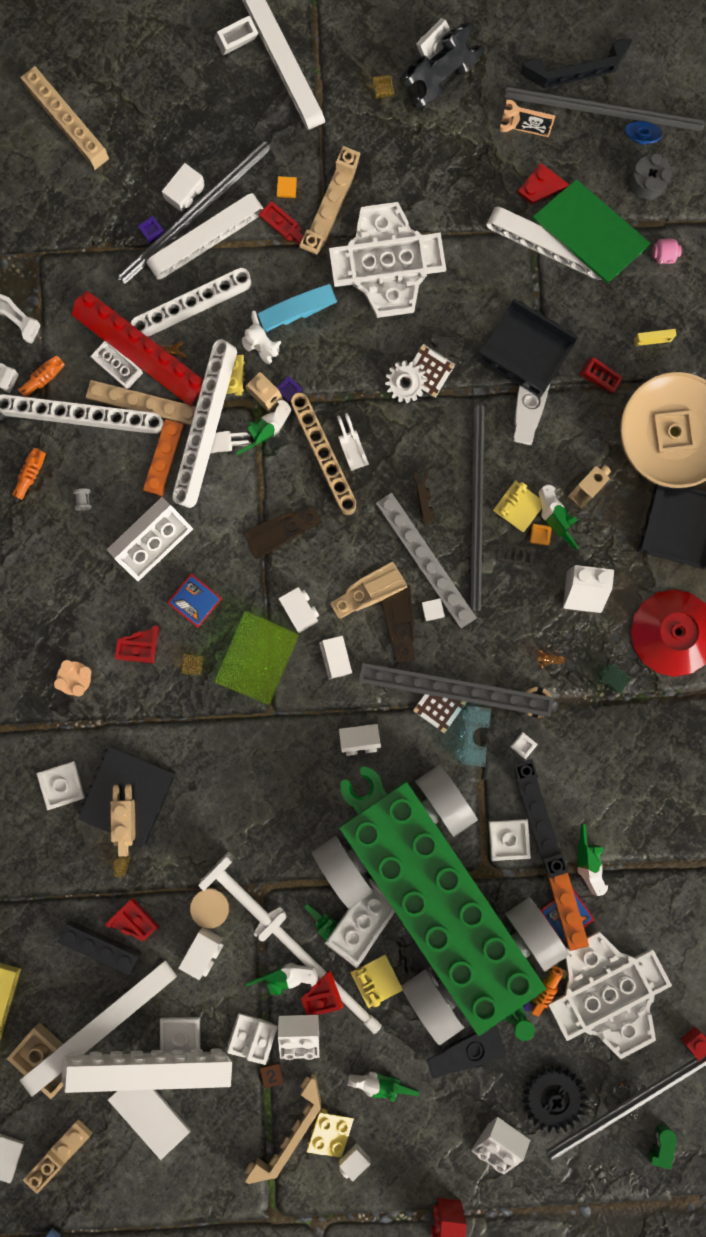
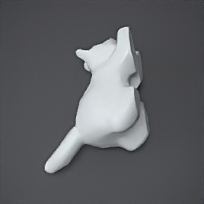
[242,311,281,364]

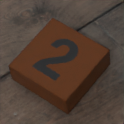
[260,1062,284,1088]

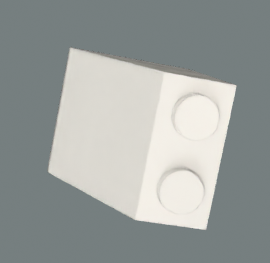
[563,565,614,613]

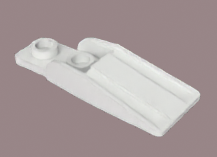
[513,384,550,445]

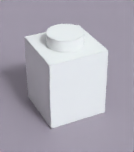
[339,1143,370,1181]

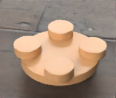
[54,660,91,696]

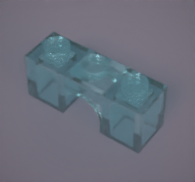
[457,706,491,767]

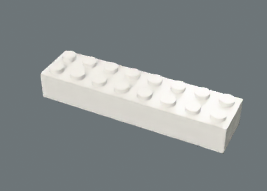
[62,1049,232,1093]

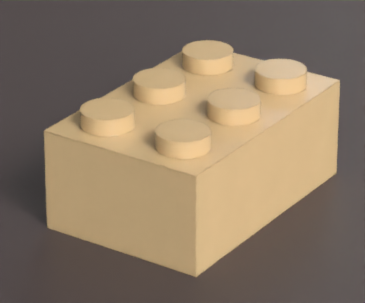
[7,1022,63,1099]

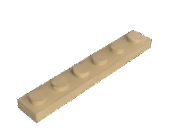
[86,380,196,426]

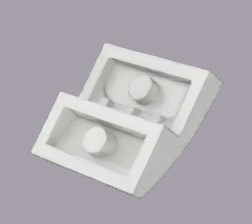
[226,1012,278,1065]

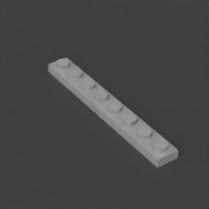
[376,493,477,629]

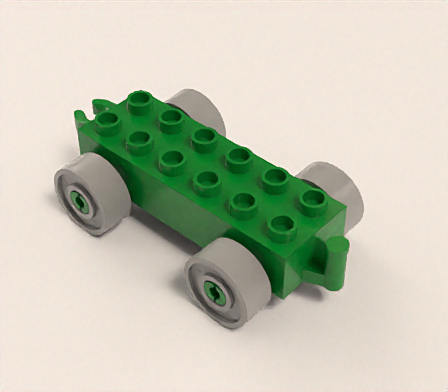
[312,764,569,1045]

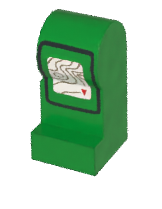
[647,1125,676,1169]

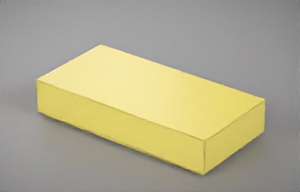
[634,329,676,346]

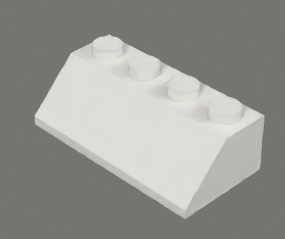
[107,497,193,581]

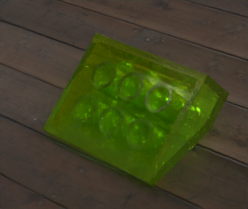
[214,611,299,705]

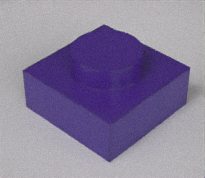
[138,216,164,243]
[277,376,302,404]

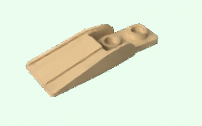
[331,562,407,619]

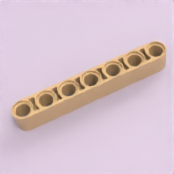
[291,393,356,515]

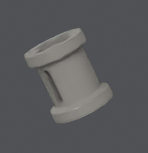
[73,488,91,511]

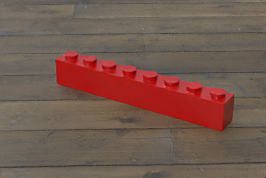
[71,291,203,407]

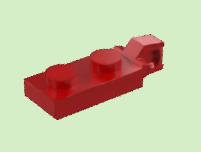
[259,201,304,245]

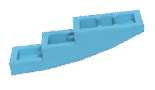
[258,284,337,332]

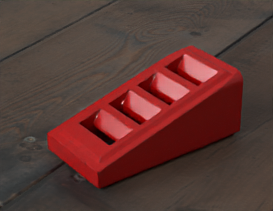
[579,357,623,394]

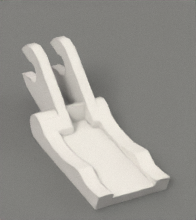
[337,413,369,471]
[210,431,251,454]

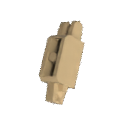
[111,784,135,856]

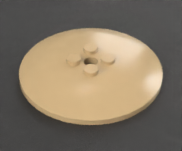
[620,372,706,488]

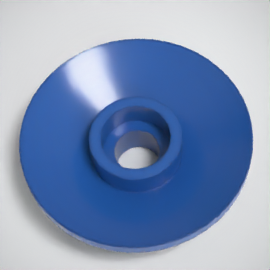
[625,121,663,144]

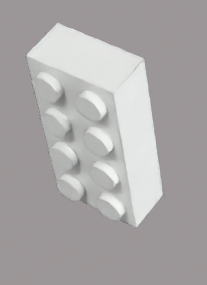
[90,341,143,389]

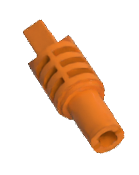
[18,356,65,397]
[11,448,46,500]
[531,967,563,1017]

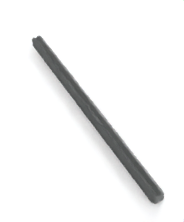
[504,86,705,131]
[117,141,270,284]
[470,405,484,611]
[546,1056,706,1161]

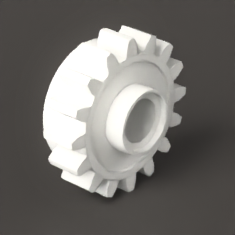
[385,360,428,403]

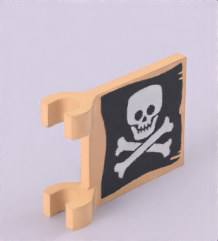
[500,100,555,137]

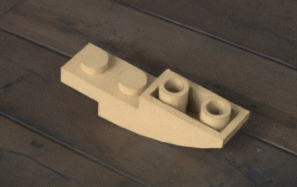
[23,1119,92,1194]

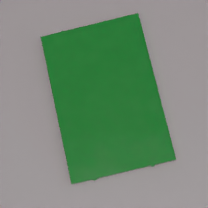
[533,179,651,284]

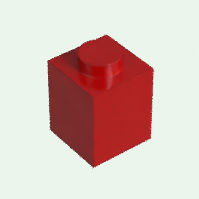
[680,1027,706,1061]

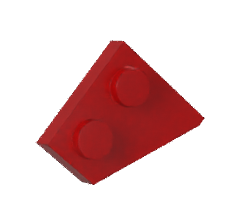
[517,163,569,205]
[115,626,159,664]
[105,898,159,941]
[301,971,344,1015]

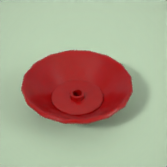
[631,590,706,677]

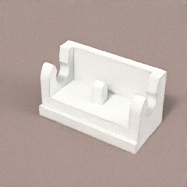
[319,636,352,680]

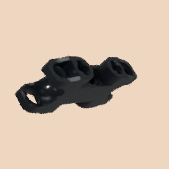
[399,22,485,108]

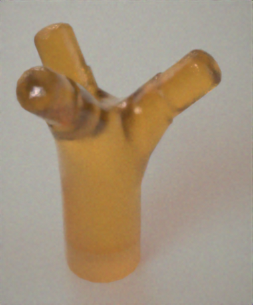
[159,341,188,359]
[537,650,565,668]

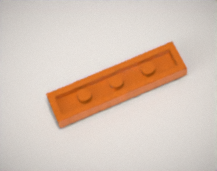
[143,419,184,497]
[546,873,589,951]

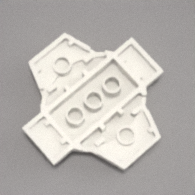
[329,202,446,318]
[548,931,672,1059]

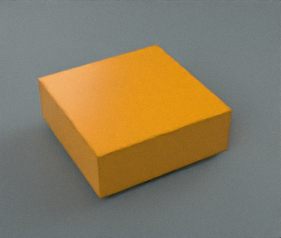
[277,176,297,198]
[530,524,552,546]

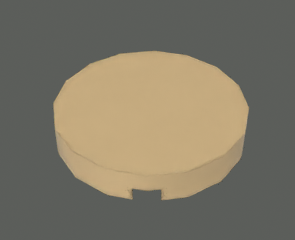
[190,888,229,928]

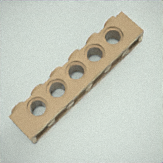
[21,66,109,170]

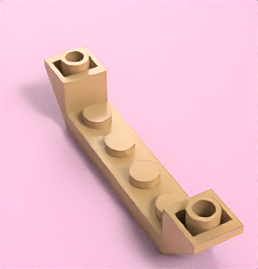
[299,146,360,254]
[245,1073,321,1184]

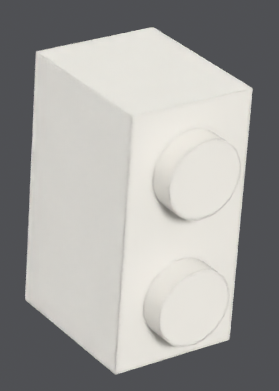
[214,15,258,55]
[162,163,204,212]
[279,587,319,633]

